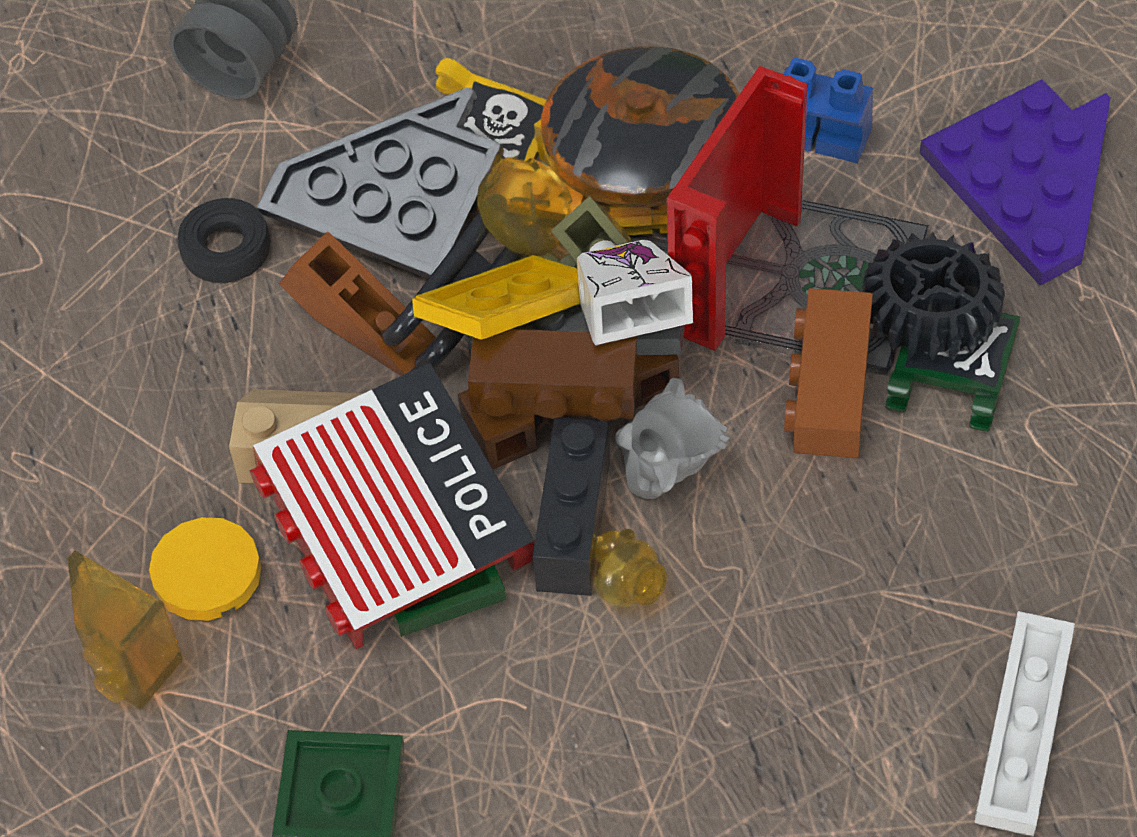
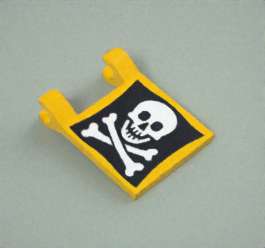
[436,58,553,164]

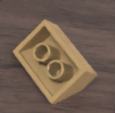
[229,389,364,483]

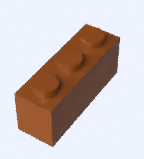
[784,288,873,458]

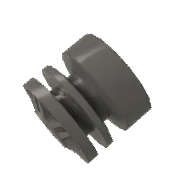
[169,0,298,99]

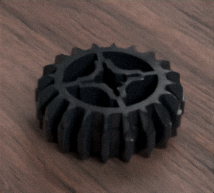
[861,231,1005,361]

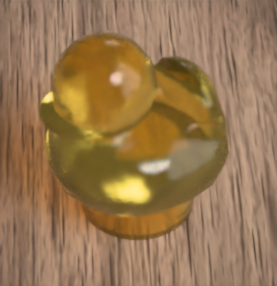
[594,529,667,607]

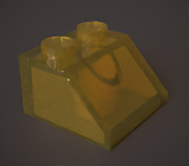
[67,551,183,710]

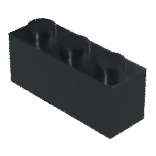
[533,418,610,596]

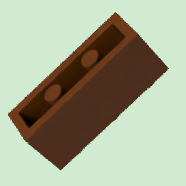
[468,329,638,420]

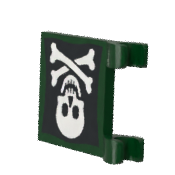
[885,313,1020,432]

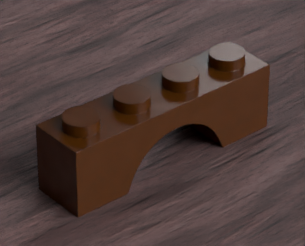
[458,354,679,469]

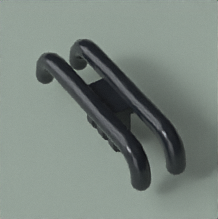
[382,195,536,369]

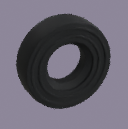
[178,198,270,283]

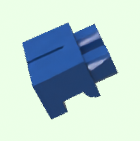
[783,57,873,164]

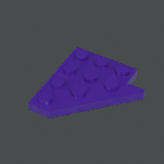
[920,79,1111,285]

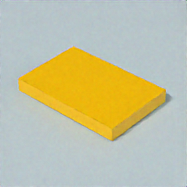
[412,255,580,340]

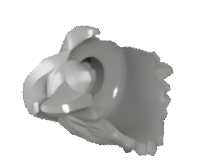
[615,378,731,499]

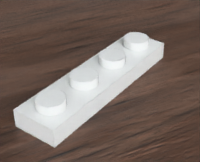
[974,611,1075,836]

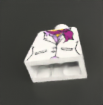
[577,240,693,345]

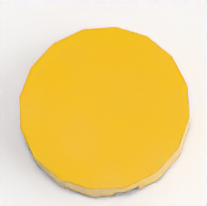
[149,517,261,621]

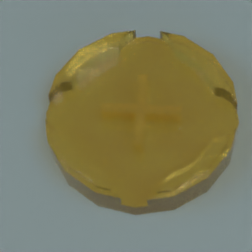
[477,156,573,256]

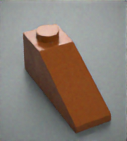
[279,231,436,376]

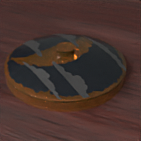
[541,46,739,207]

